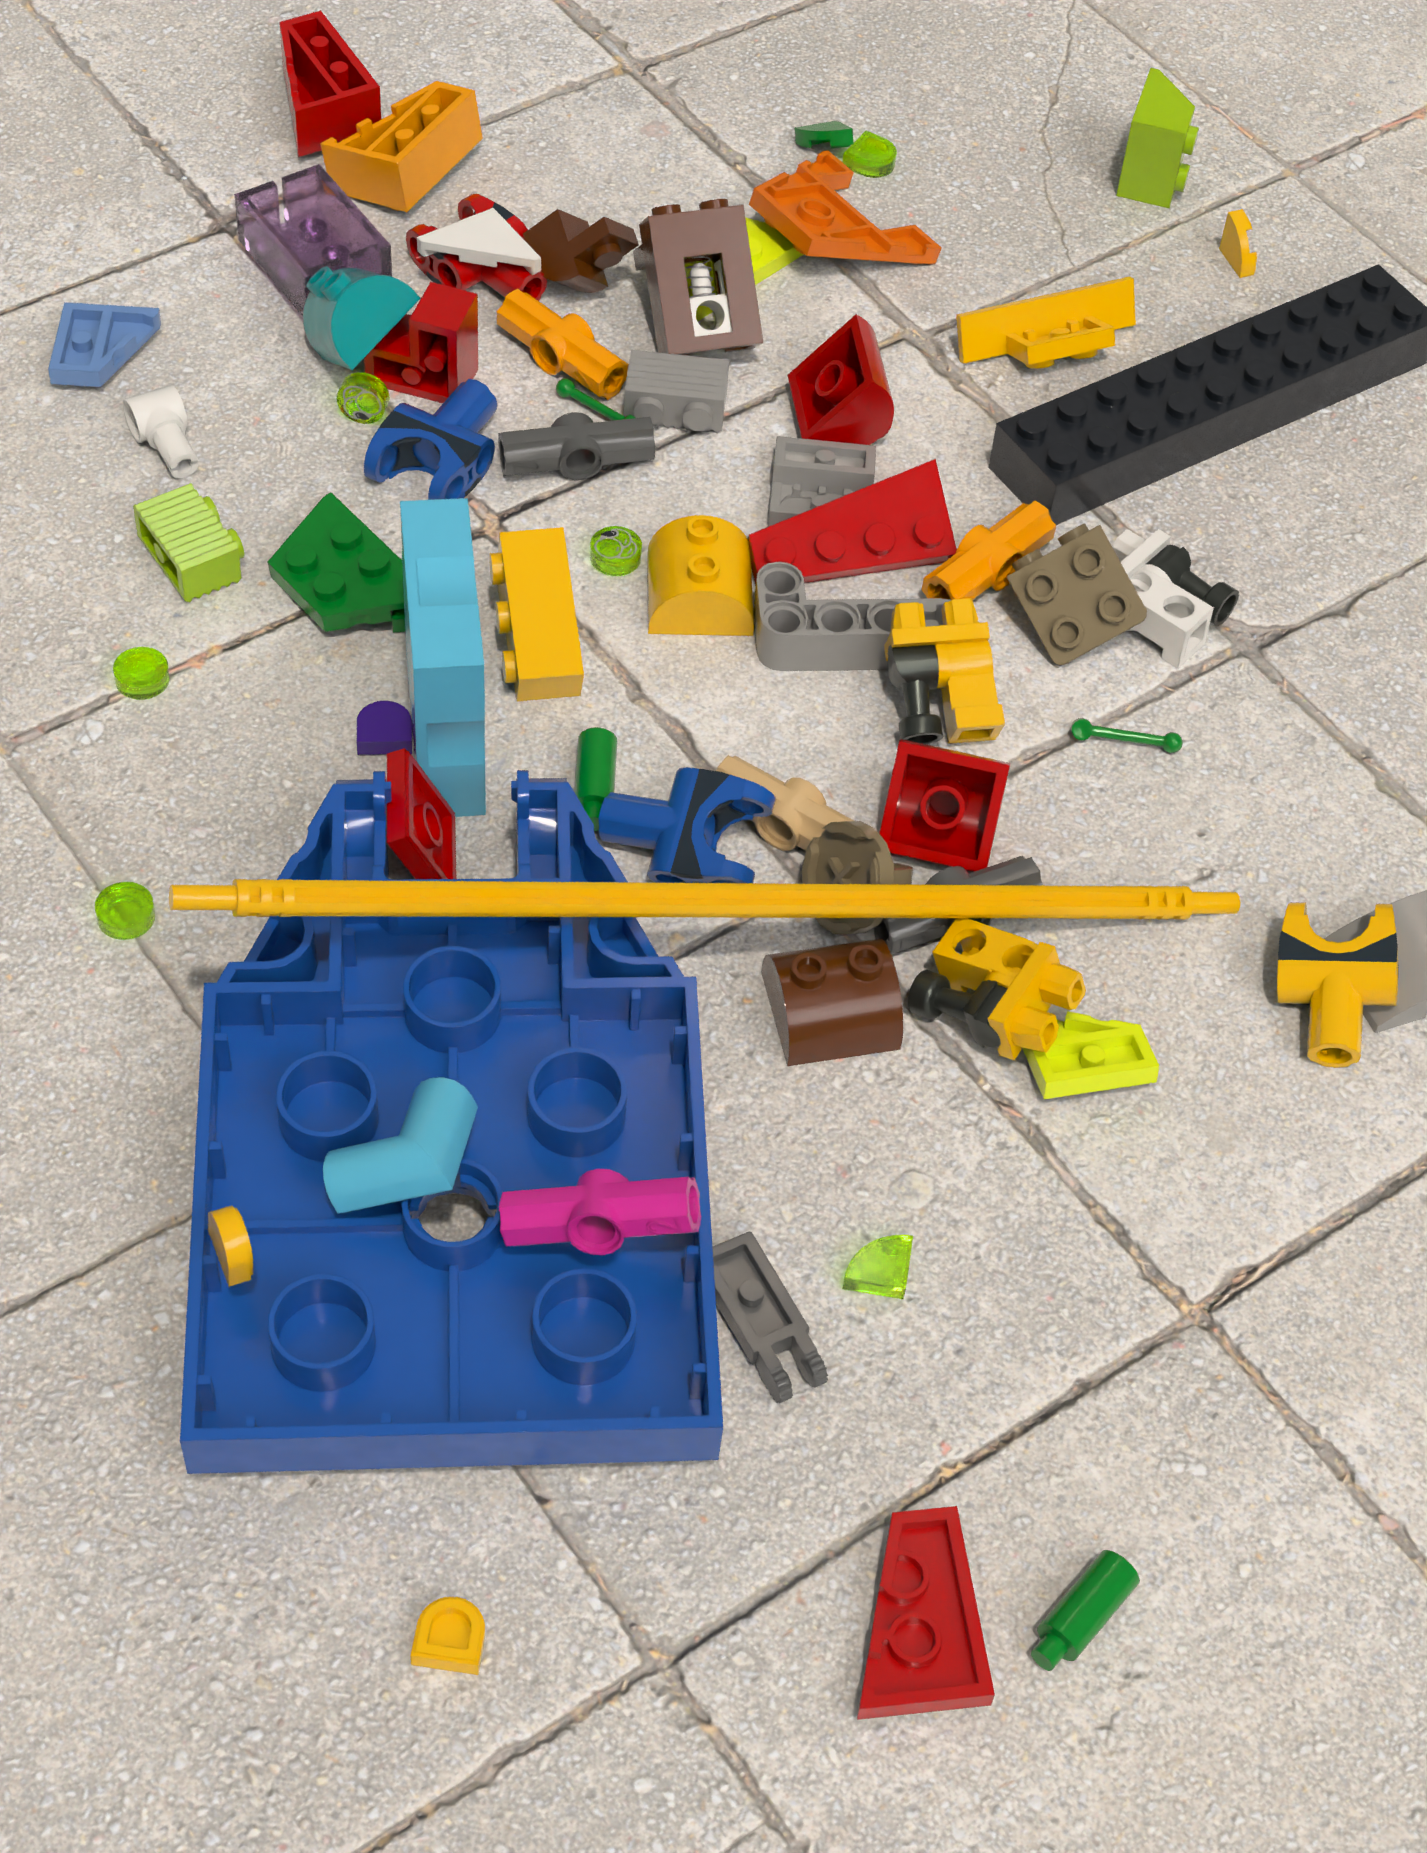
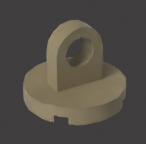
[802,821,913,934]

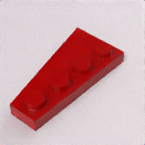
[747,459,957,587]

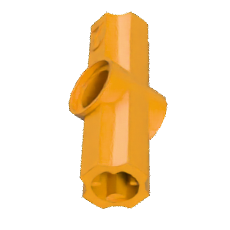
[496,289,629,400]
[922,501,1056,600]

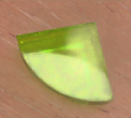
[842,1235,913,1299]

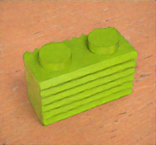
[133,483,245,602]

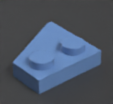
[48,302,161,387]

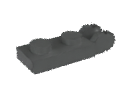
[713,1231,828,1403]

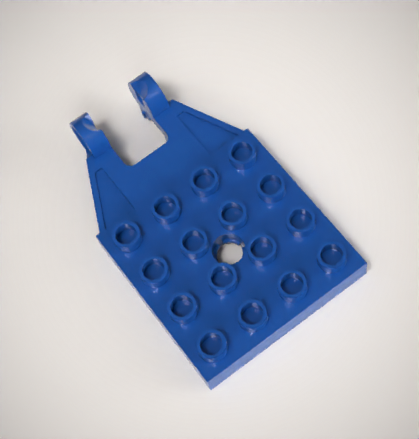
[180,770,723,1474]

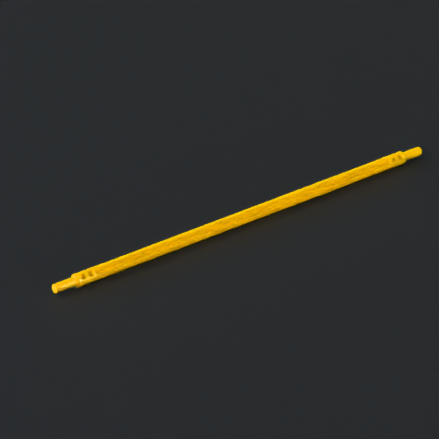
[169,879,1241,920]

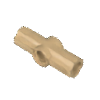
[716,755,854,851]

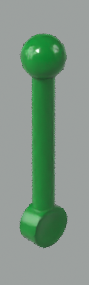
[556,378,635,421]
[1071,718,1183,753]

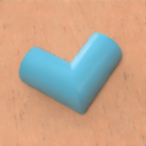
[323,1077,478,1213]

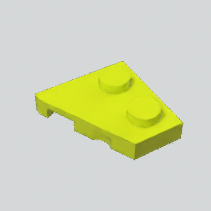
[1022,1011,1159,1099]

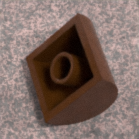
[761,939,903,1066]

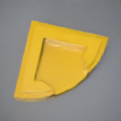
[1219,209,1257,278]

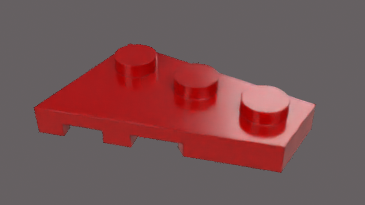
[857,1506,995,1720]

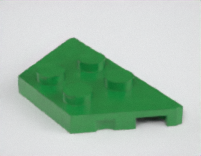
[267,492,404,632]

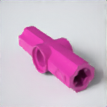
[499,1169,701,1255]

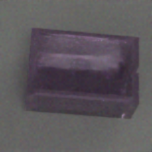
[234,164,392,317]

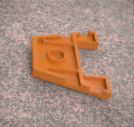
[749,150,942,264]

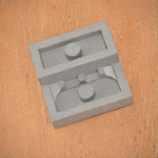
[768,436,876,527]
[1324,890,1427,1033]

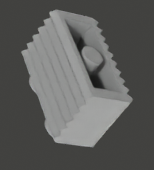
[624,350,729,433]

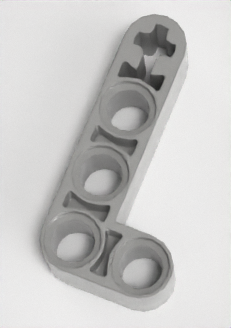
[753,562,950,671]

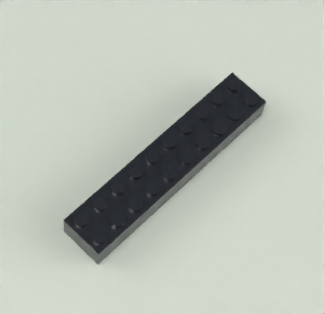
[988,264,1427,525]

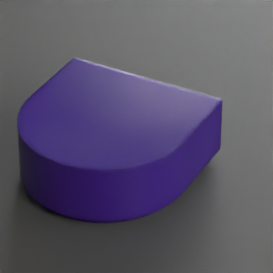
[357,701,412,755]

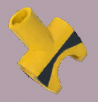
[1277,902,1399,1068]

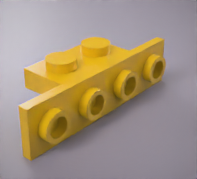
[956,277,1136,369]

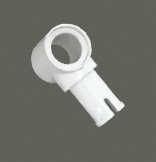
[123,384,199,479]

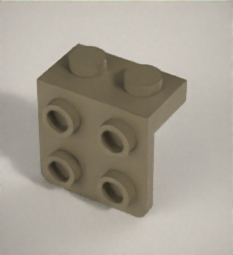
[1007,523,1147,665]

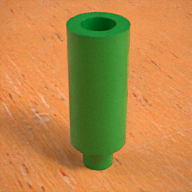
[574,727,617,831]
[1031,1550,1140,1671]

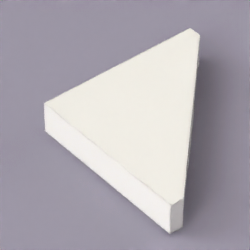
[417,208,541,275]

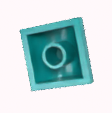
[303,266,421,370]

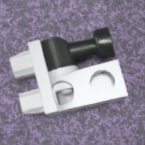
[1112,529,1239,669]

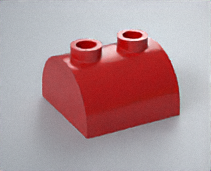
[787,314,894,445]
[879,739,1011,871]

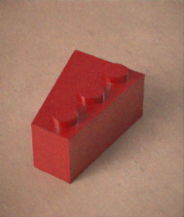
[279,10,381,157]

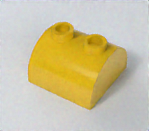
[647,515,754,636]

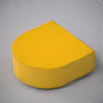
[208,1205,253,1287]
[410,1597,485,1675]

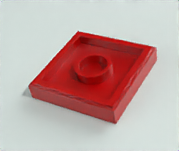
[387,748,457,879]

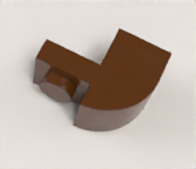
[523,209,639,293]

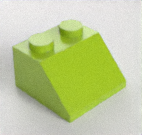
[1116,68,1199,208]

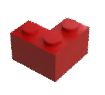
[364,282,478,403]

